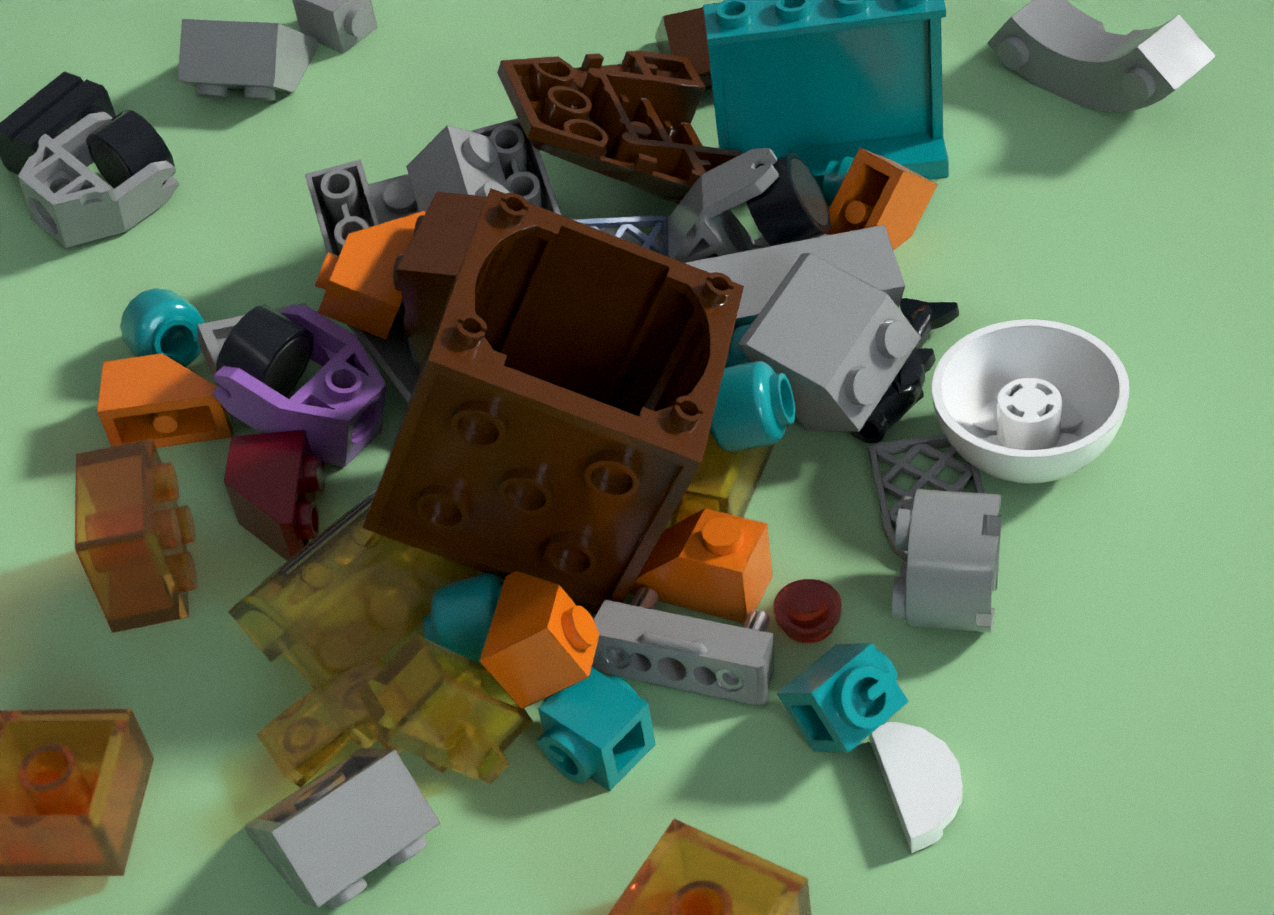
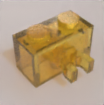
[358,633,533,784]

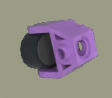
[213,304,387,467]

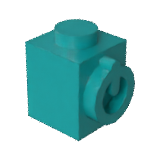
[776,643,909,753]
[536,667,656,791]

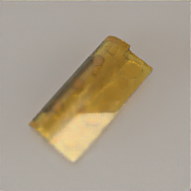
[228,488,481,703]

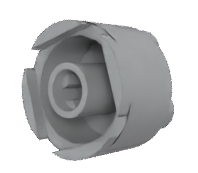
[892,489,1001,633]

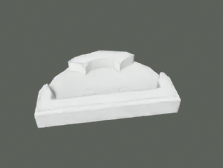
[869,722,963,853]

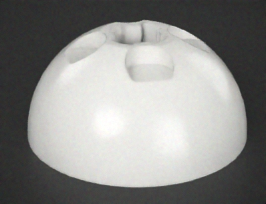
[932,319,1130,484]

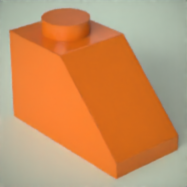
[826,148,938,250]
[315,211,426,339]
[97,353,233,454]
[629,508,773,624]
[479,571,600,709]

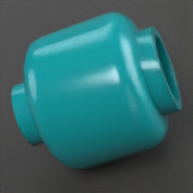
[120,288,204,367]
[709,361,795,452]
[423,573,504,669]

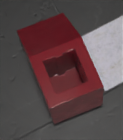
[224,430,325,565]

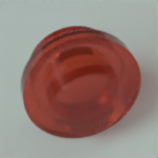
[773,579,842,643]

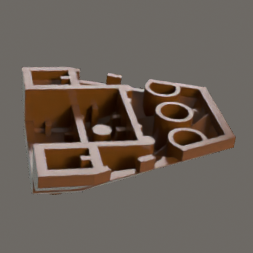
[497,50,743,204]

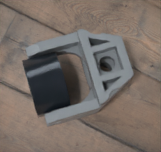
[18,110,179,248]
[668,148,831,263]

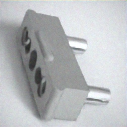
[592,587,774,706]

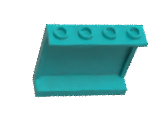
[703,0,949,202]

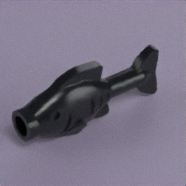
[851,298,959,443]

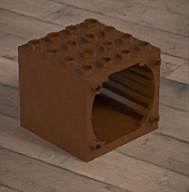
[363,188,744,614]

